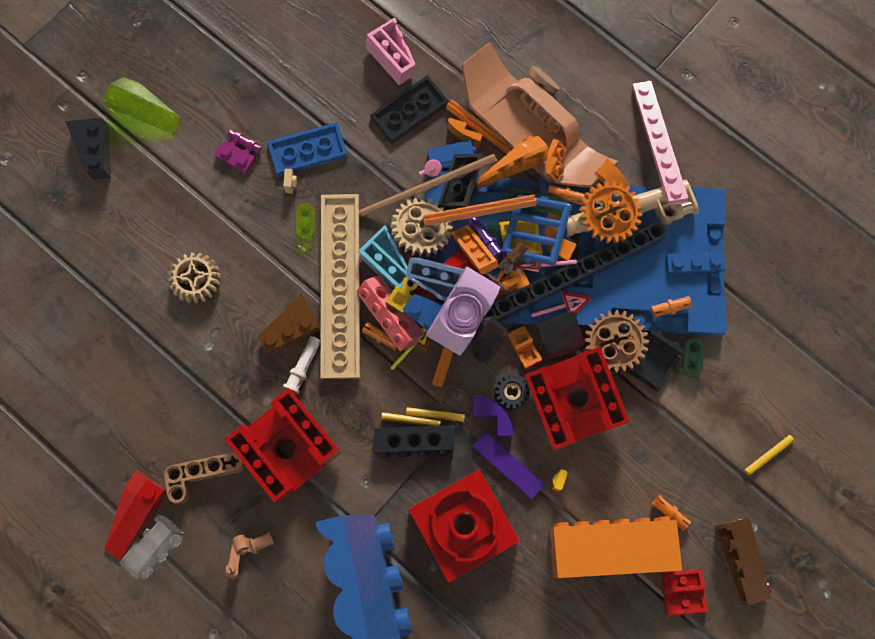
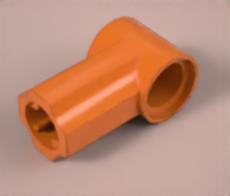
[495,268,530,300]

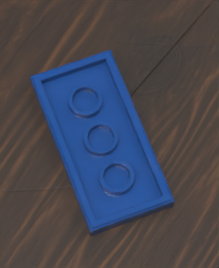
[267,122,348,177]

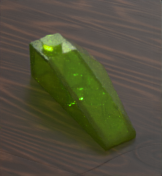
[102,77,182,134]

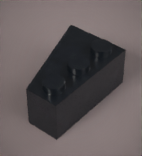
[65,118,111,180]

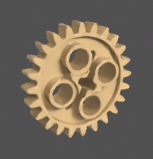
[390,198,453,257]

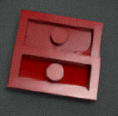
[661,569,708,617]

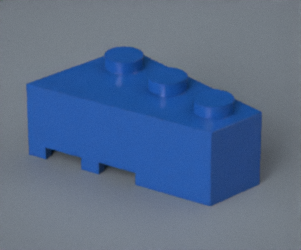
[402,294,443,331]

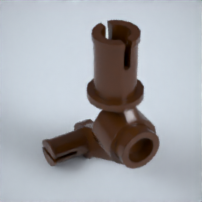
[483,241,529,294]

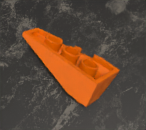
[476,136,548,190]

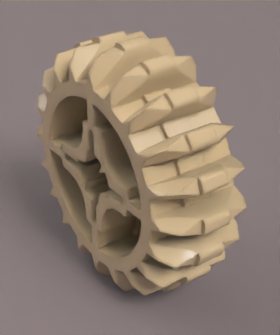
[168,252,221,304]

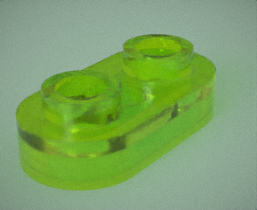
[296,203,316,241]

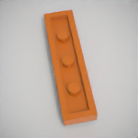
[451,224,499,275]

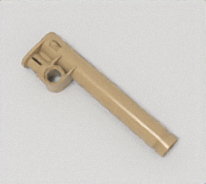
[564,180,699,237]

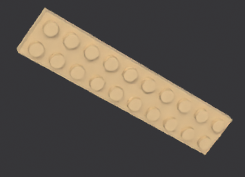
[321,194,360,380]

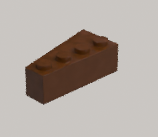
[715,517,771,605]

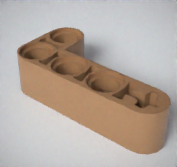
[164,453,245,504]

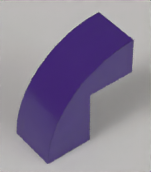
[473,396,513,438]

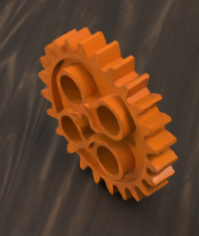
[579,181,643,243]

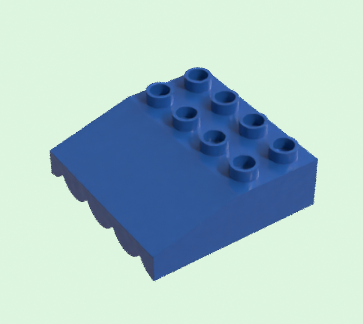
[315,515,412,639]

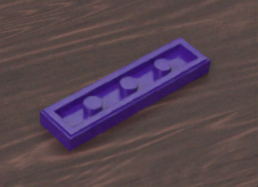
[472,432,545,500]

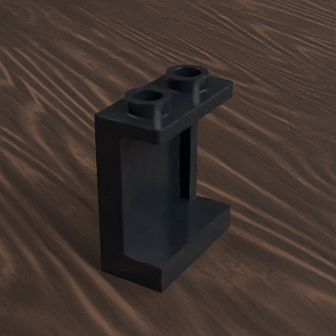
[626,330,686,392]

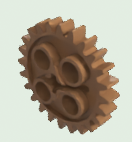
[585,310,649,374]

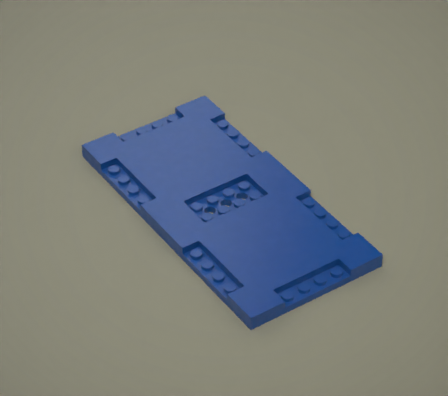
[423,172,726,337]

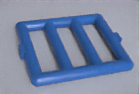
[502,194,572,265]

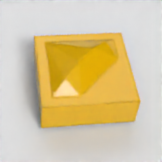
[552,469,568,492]

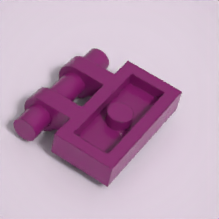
[214,130,262,174]

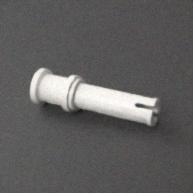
[283,336,321,395]

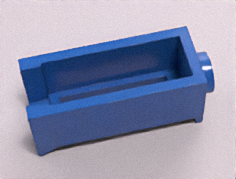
[427,139,477,170]

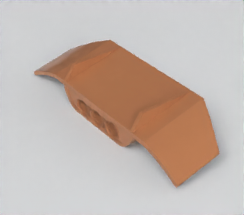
[462,42,618,187]

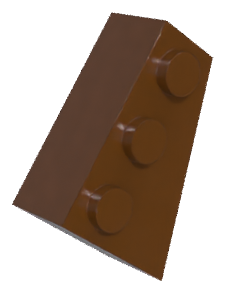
[258,293,321,358]

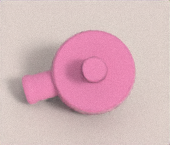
[419,160,442,177]

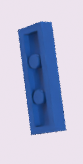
[666,251,726,274]

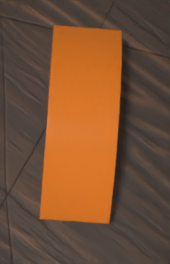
[544,212,576,266]

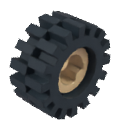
[494,374,530,411]

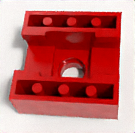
[525,346,630,450]
[224,388,341,505]
[408,469,520,583]

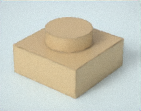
[284,169,297,193]

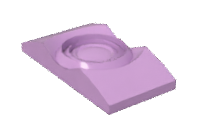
[426,266,501,355]

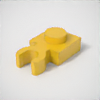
[386,277,418,313]

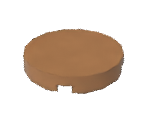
[528,65,560,94]

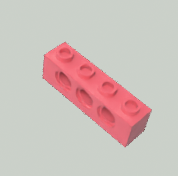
[356,275,425,352]

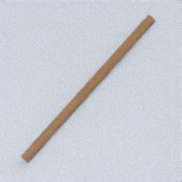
[359,154,497,218]

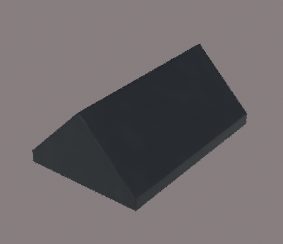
[438,153,484,210]

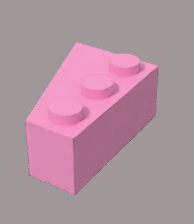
[365,18,415,85]

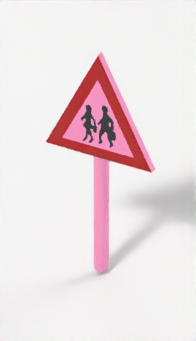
[513,260,577,272]
[531,292,592,317]

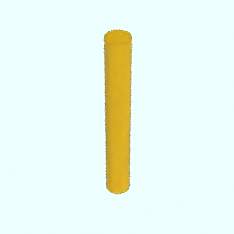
[406,407,465,422]
[381,412,440,427]
[744,435,795,476]

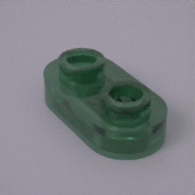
[682,338,704,377]

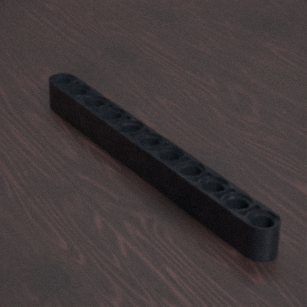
[482,223,666,323]

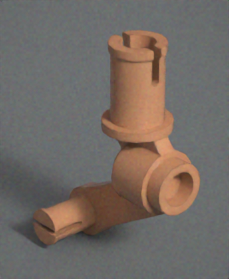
[226,532,274,580]

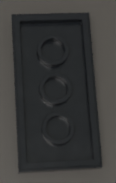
[370,75,449,144]

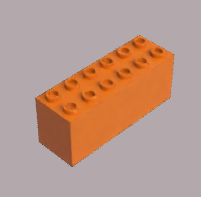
[549,516,682,578]

